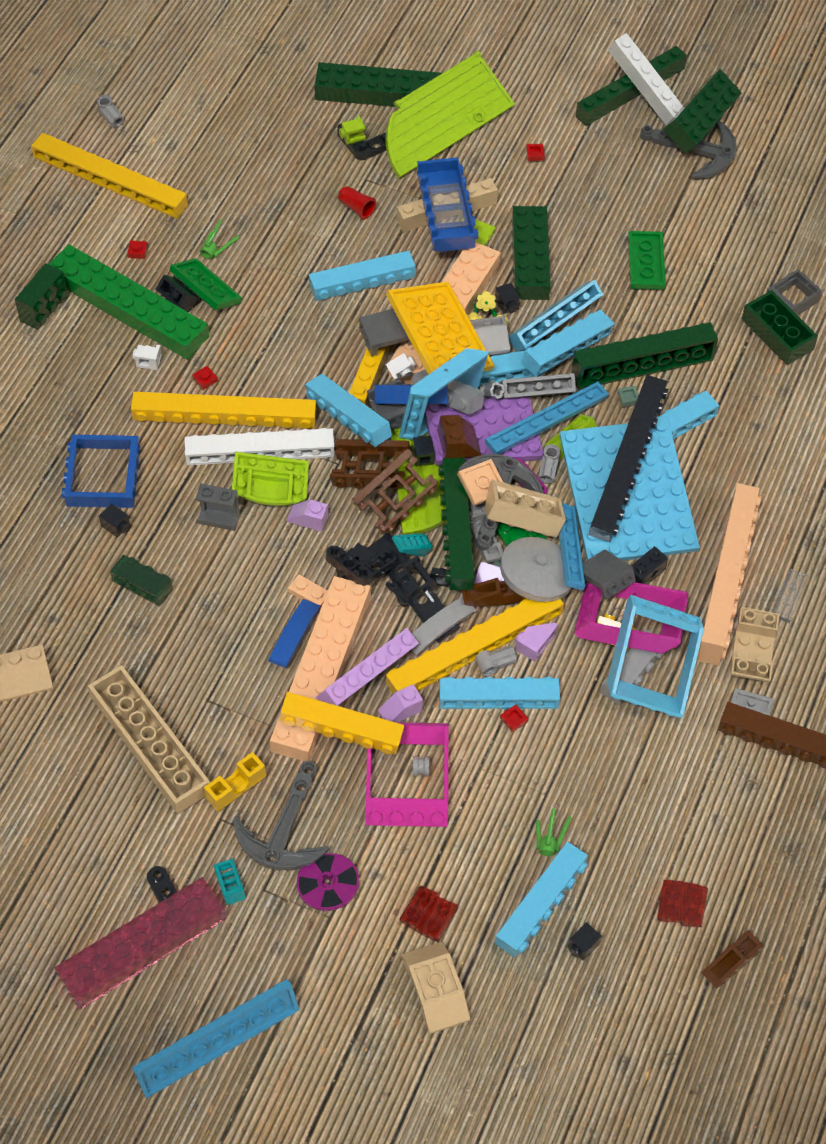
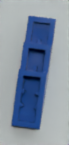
[374,384,448,404]
[268,599,321,668]

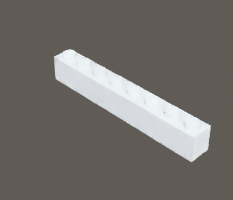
[185,428,334,465]

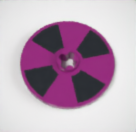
[297,853,359,911]

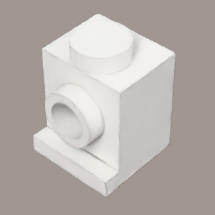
[133,345,162,370]
[386,353,417,380]

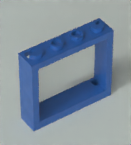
[62,434,140,508]

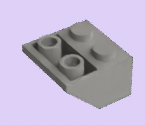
[470,316,510,355]

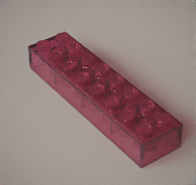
[54,877,226,1010]

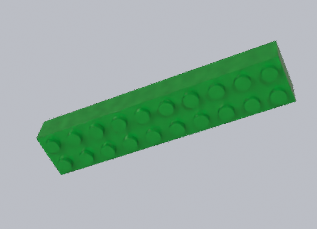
[49,244,209,360]

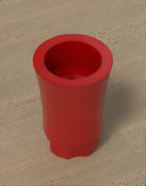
[338,186,376,220]

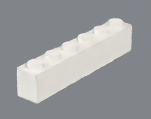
[608,33,683,125]

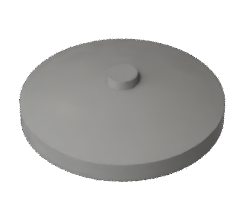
[500,537,572,602]

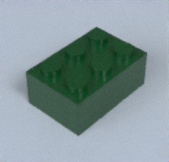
[15,263,68,330]

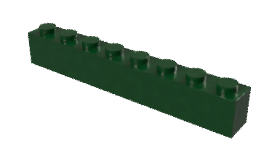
[575,46,687,126]
[438,457,474,590]

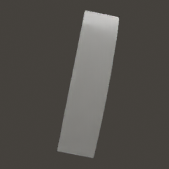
[468,502,503,563]
[411,597,477,657]

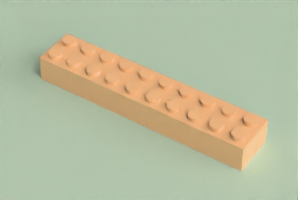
[389,242,501,385]
[696,483,762,666]
[270,576,371,761]

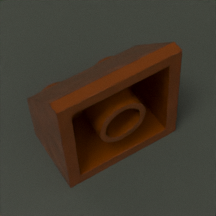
[437,415,481,459]

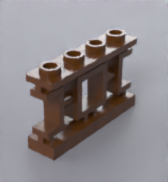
[330,439,412,489]
[351,449,438,534]

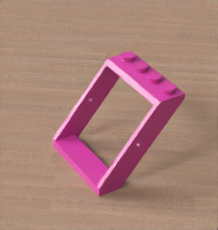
[574,582,689,654]
[365,722,449,827]

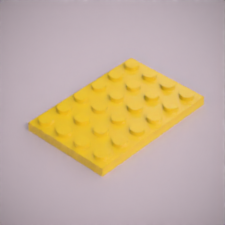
[386,282,494,375]

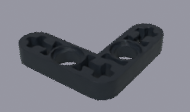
[337,123,387,161]
[325,546,397,586]

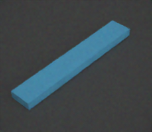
[559,503,585,590]

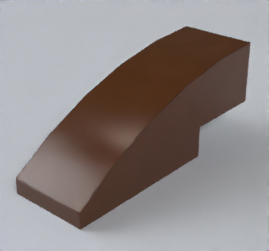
[462,577,525,606]
[701,930,764,989]

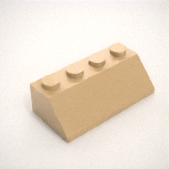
[485,479,566,538]
[0,644,53,702]

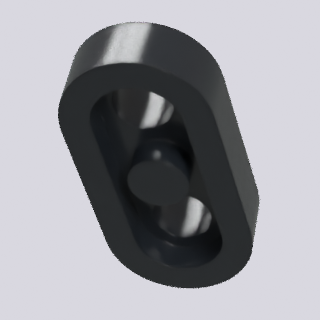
[147,866,177,906]

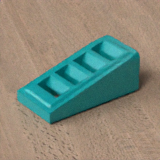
[392,534,433,557]
[213,858,246,905]

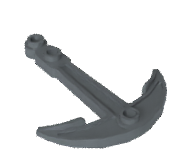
[640,121,736,178]
[458,454,544,551]
[234,761,329,870]

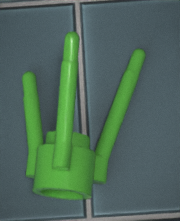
[200,219,239,259]
[536,808,572,856]

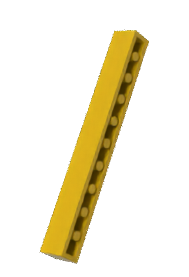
[31,133,188,219]
[131,391,316,429]
[386,598,564,694]

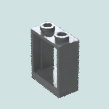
[766,269,822,315]

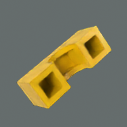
[204,752,266,812]

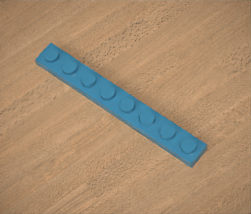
[485,382,609,454]

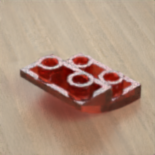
[657,880,708,927]
[399,886,459,943]

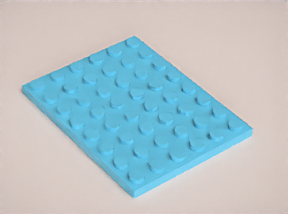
[559,418,700,561]

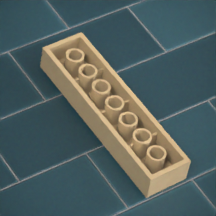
[88,665,210,814]

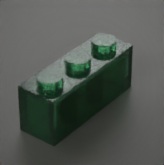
[110,555,173,607]

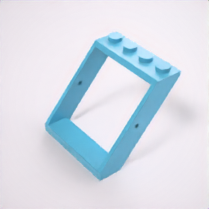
[399,348,488,440]
[607,595,704,718]

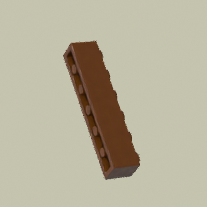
[718,701,826,769]

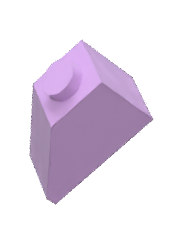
[287,499,329,532]
[515,623,558,662]
[378,684,423,722]

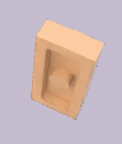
[288,575,328,610]

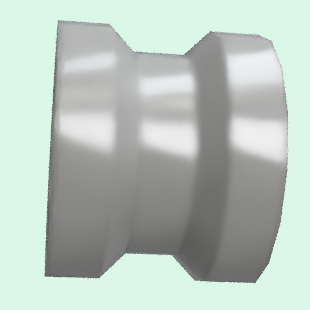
[413,756,429,776]

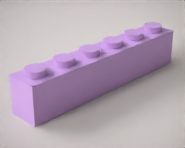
[316,628,419,706]

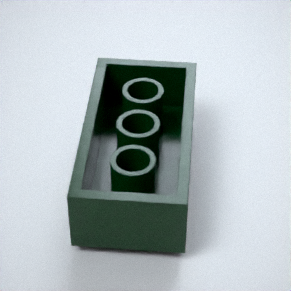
[741,290,818,365]

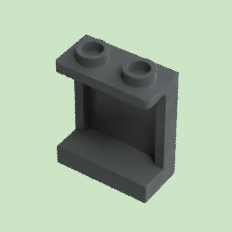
[359,309,412,356]
[367,379,406,430]
[196,483,240,531]
[582,549,636,600]

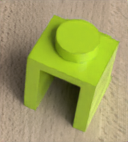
[339,115,366,144]

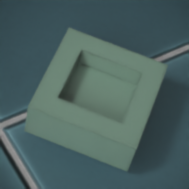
[617,386,639,407]

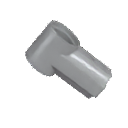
[97,95,124,128]
[478,380,505,399]
[538,444,560,484]
[475,646,517,677]

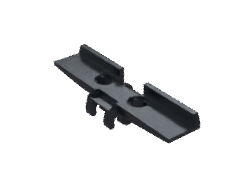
[367,533,460,643]

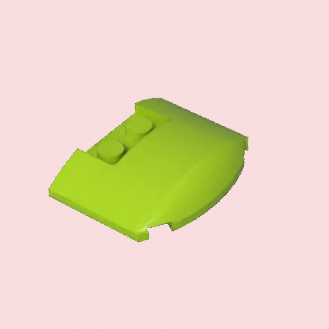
[232,452,309,506]

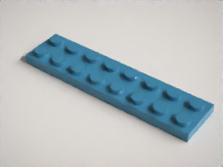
[132,979,299,1099]

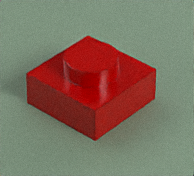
[526,144,545,161]
[127,240,148,259]
[192,366,218,390]
[500,705,528,732]

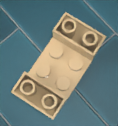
[730,607,780,682]
[401,942,470,1034]

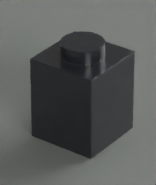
[495,283,520,314]
[411,436,435,466]
[99,503,130,538]
[568,922,602,961]

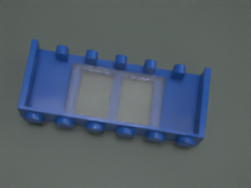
[417,157,478,252]

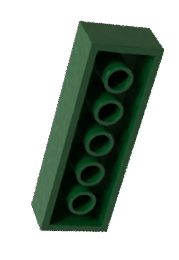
[663,69,742,154]
[512,206,551,300]

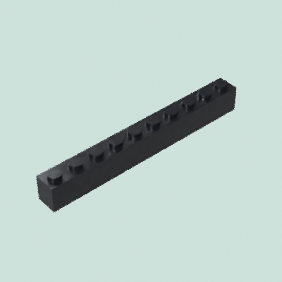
[588,374,669,542]

